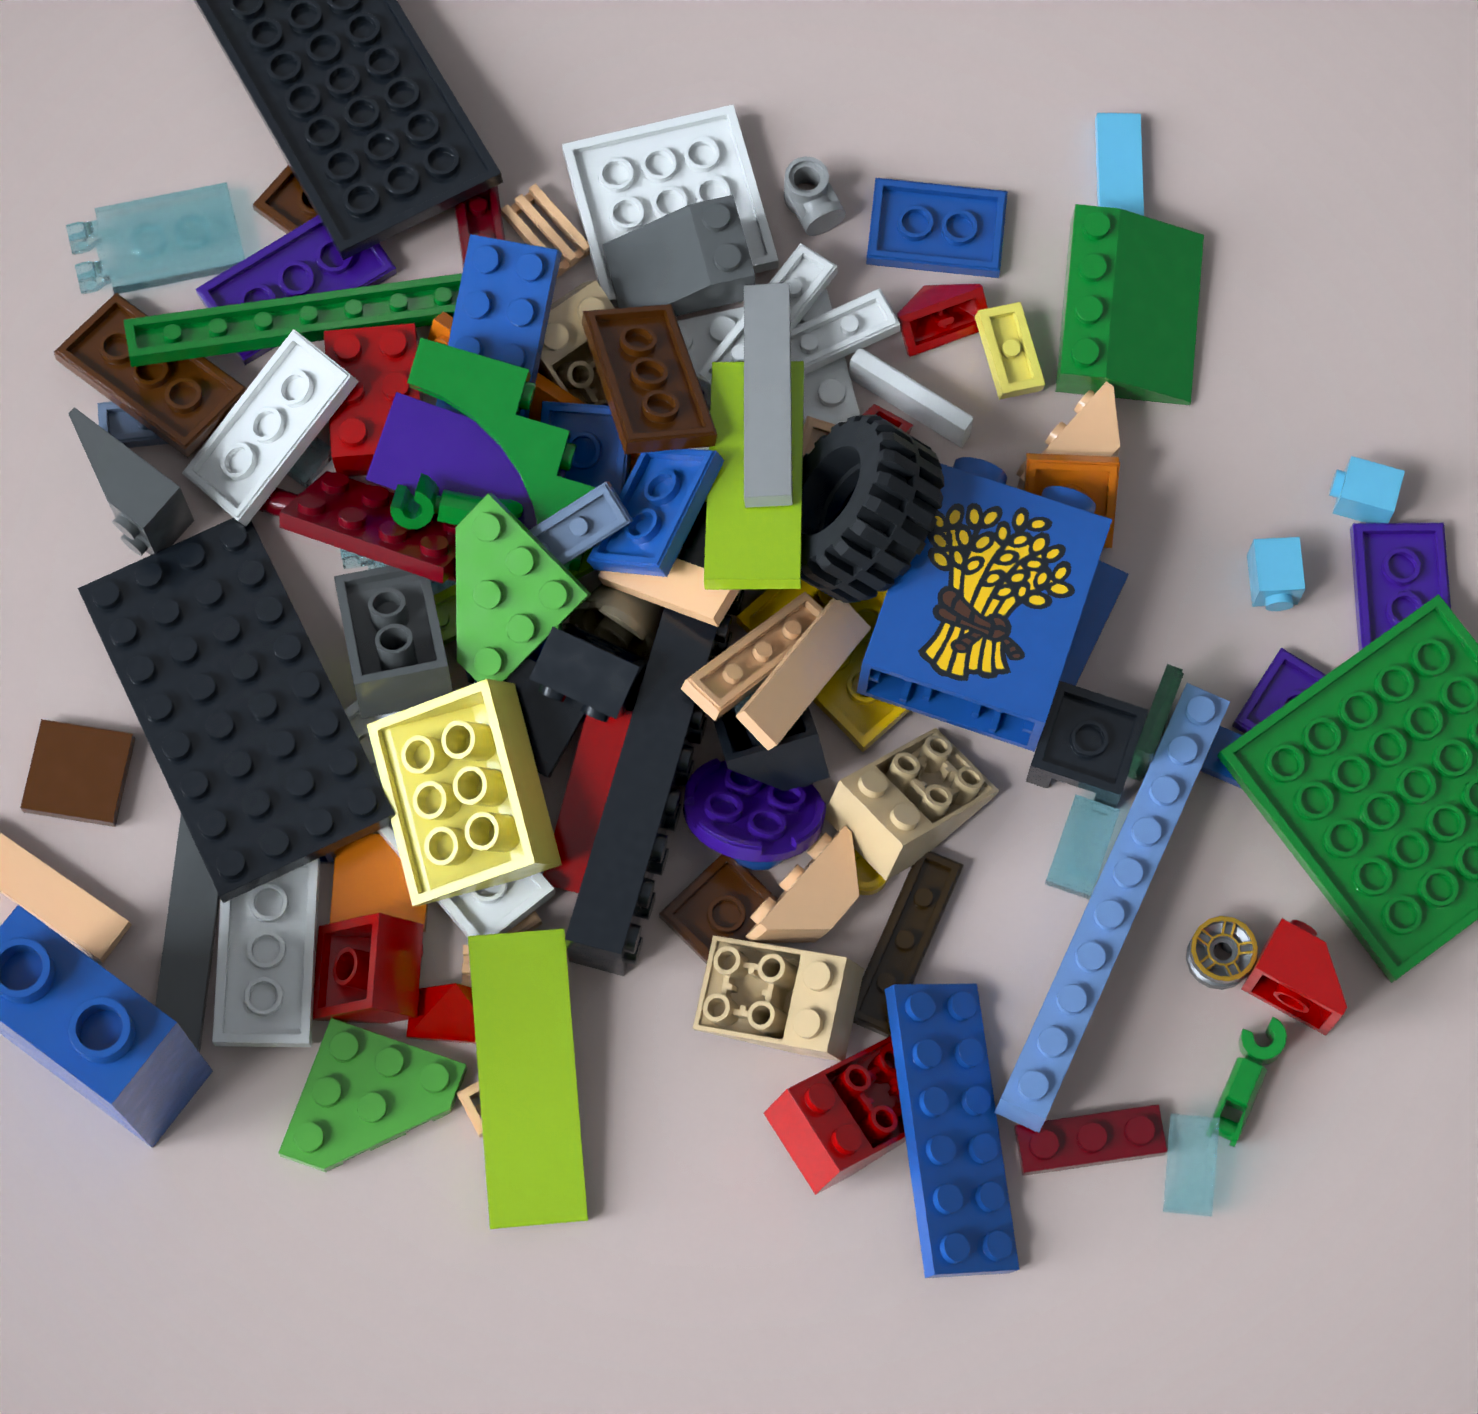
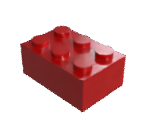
[324,323,423,477]

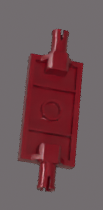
[259,471,457,584]

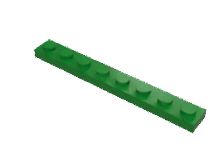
[123,273,462,367]

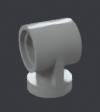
[784,156,846,236]

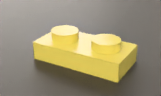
[975,302,1046,400]

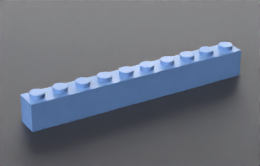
[994,683,1230,1133]

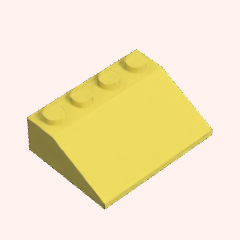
[367,679,562,906]

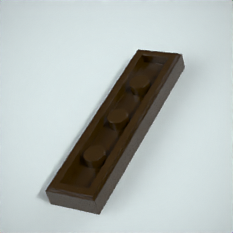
[853,851,964,1038]

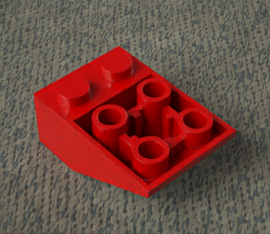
[763,1036,906,1195]

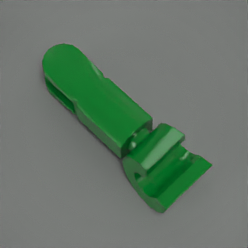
[390,473,523,529]
[1206,1017,1287,1147]

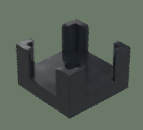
[1026,681,1149,811]

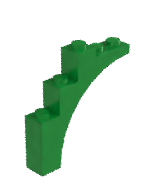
[407,338,596,572]

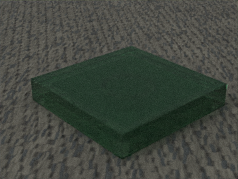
[1127,664,1184,781]

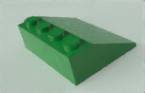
[1055,204,1204,406]

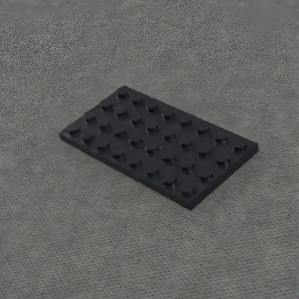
[194,0,503,260]
[78,518,395,903]

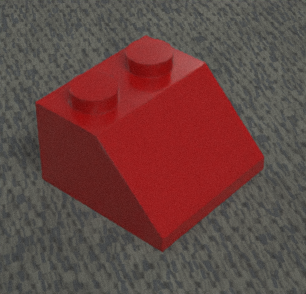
[313,913,424,1024]
[1241,918,1347,1036]

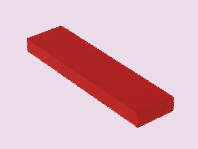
[543,710,633,893]

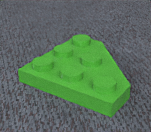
[456,493,591,682]
[278,1018,468,1172]

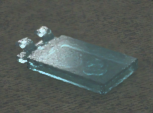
[66,182,245,294]

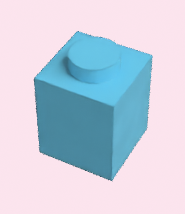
[1329,456,1405,523]
[1247,537,1305,611]

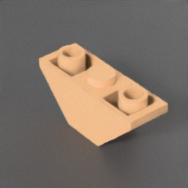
[1016,381,1120,490]
[745,826,859,943]

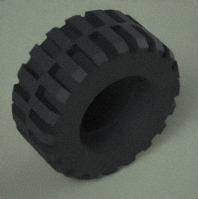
[801,415,944,603]

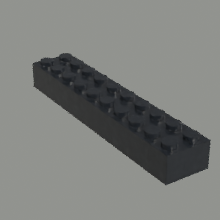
[565,501,745,976]

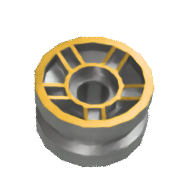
[1186,916,1258,990]

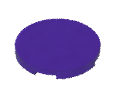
[683,758,826,862]

